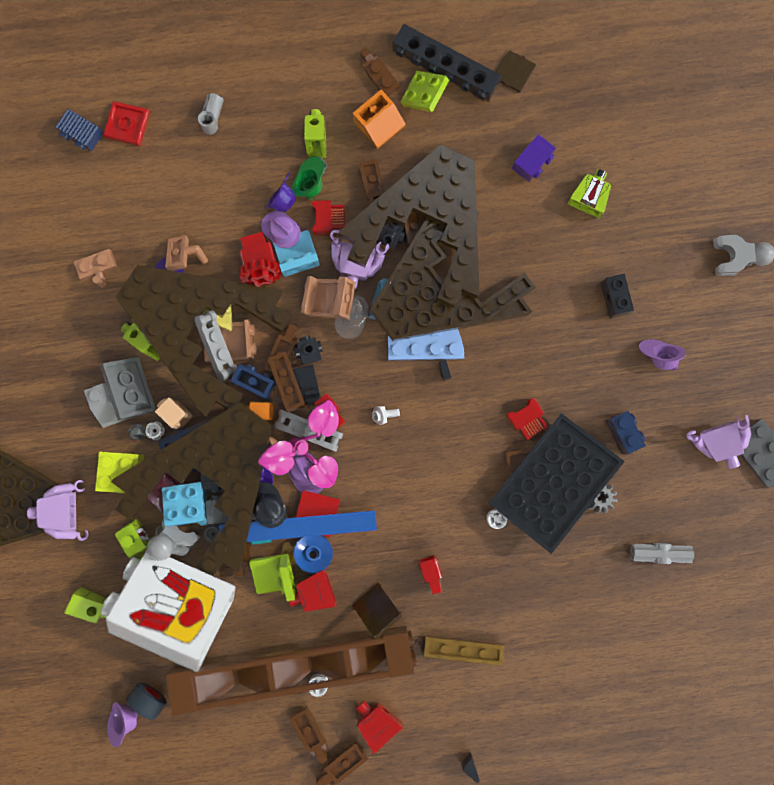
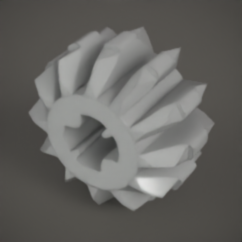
[588,485,618,514]

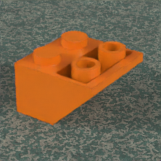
[353,89,406,149]

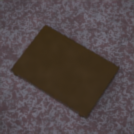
[352,583,402,640]

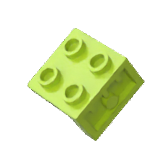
[250,554,296,601]

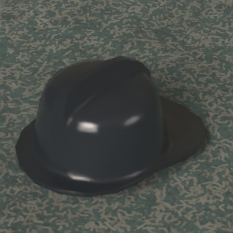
[254,482,287,528]

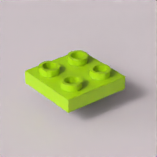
[400,71,449,112]

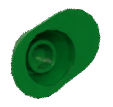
[292,156,324,200]

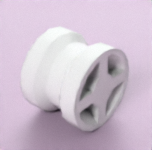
[486,509,507,529]
[309,673,328,697]

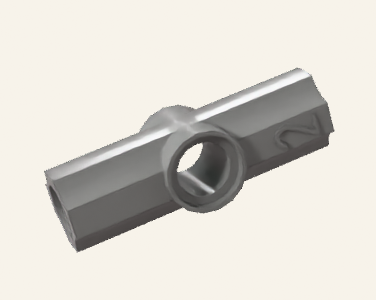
[630,543,694,564]

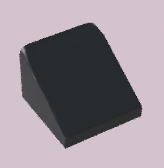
[461,753,480,783]

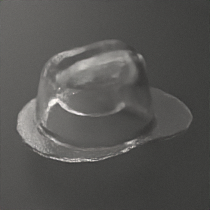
[334,295,369,339]

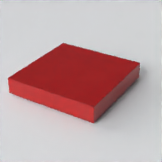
[103,101,150,146]
[296,490,340,538]

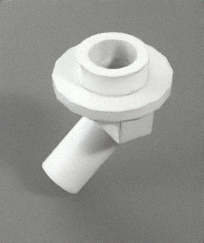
[372,406,400,425]

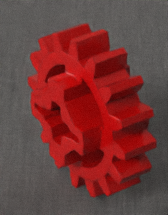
[239,258,282,287]

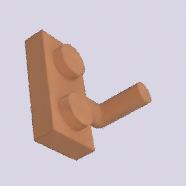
[165,235,208,271]
[74,249,118,287]

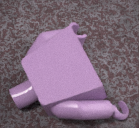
[330,230,389,289]
[686,415,751,469]
[27,480,88,541]

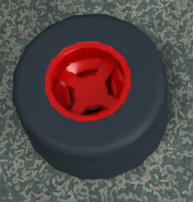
[127,682,167,720]

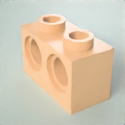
[155,397,194,430]

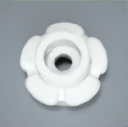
[146,421,165,440]

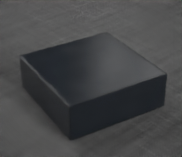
[438,359,451,381]

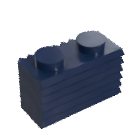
[55,108,103,151]

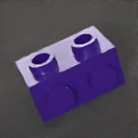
[512,134,556,182]

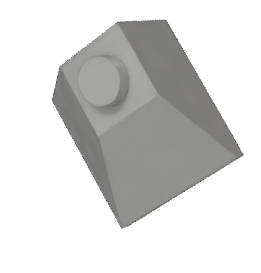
[84,383,130,428]

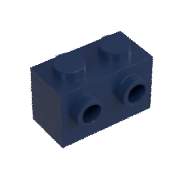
[231,364,277,400]
[606,411,646,455]

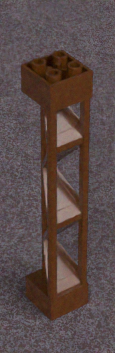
[166,626,417,716]

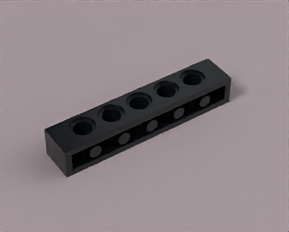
[393,24,502,102]

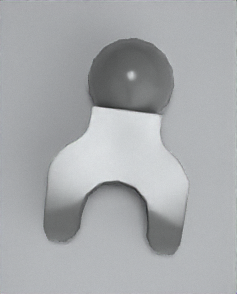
[713,235,774,276]
[147,519,200,561]

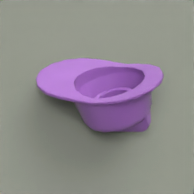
[261,211,301,248]
[639,339,686,371]
[288,453,323,494]
[107,702,138,747]

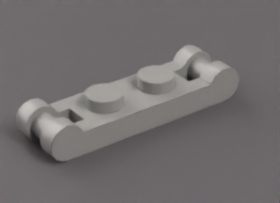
[194,310,237,382]
[272,409,343,452]

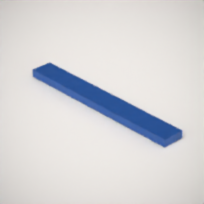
[219,510,377,542]

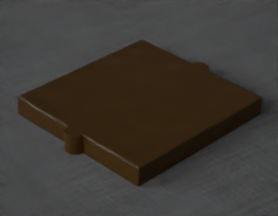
[497,50,536,93]

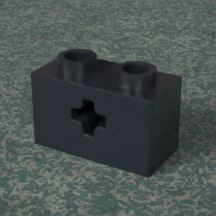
[601,273,634,319]

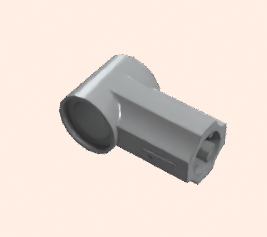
[198,93,224,135]

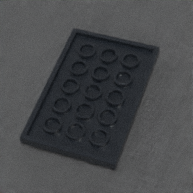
[488,413,625,554]

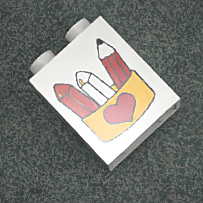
[101,551,235,672]

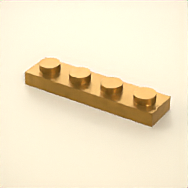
[424,636,504,666]

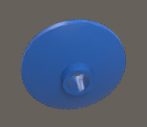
[294,535,333,573]

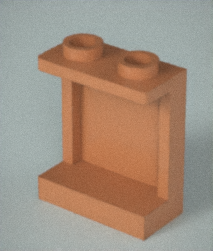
[301,276,356,319]
[204,320,256,364]

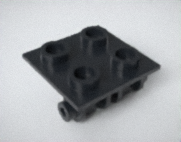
[280,364,321,410]

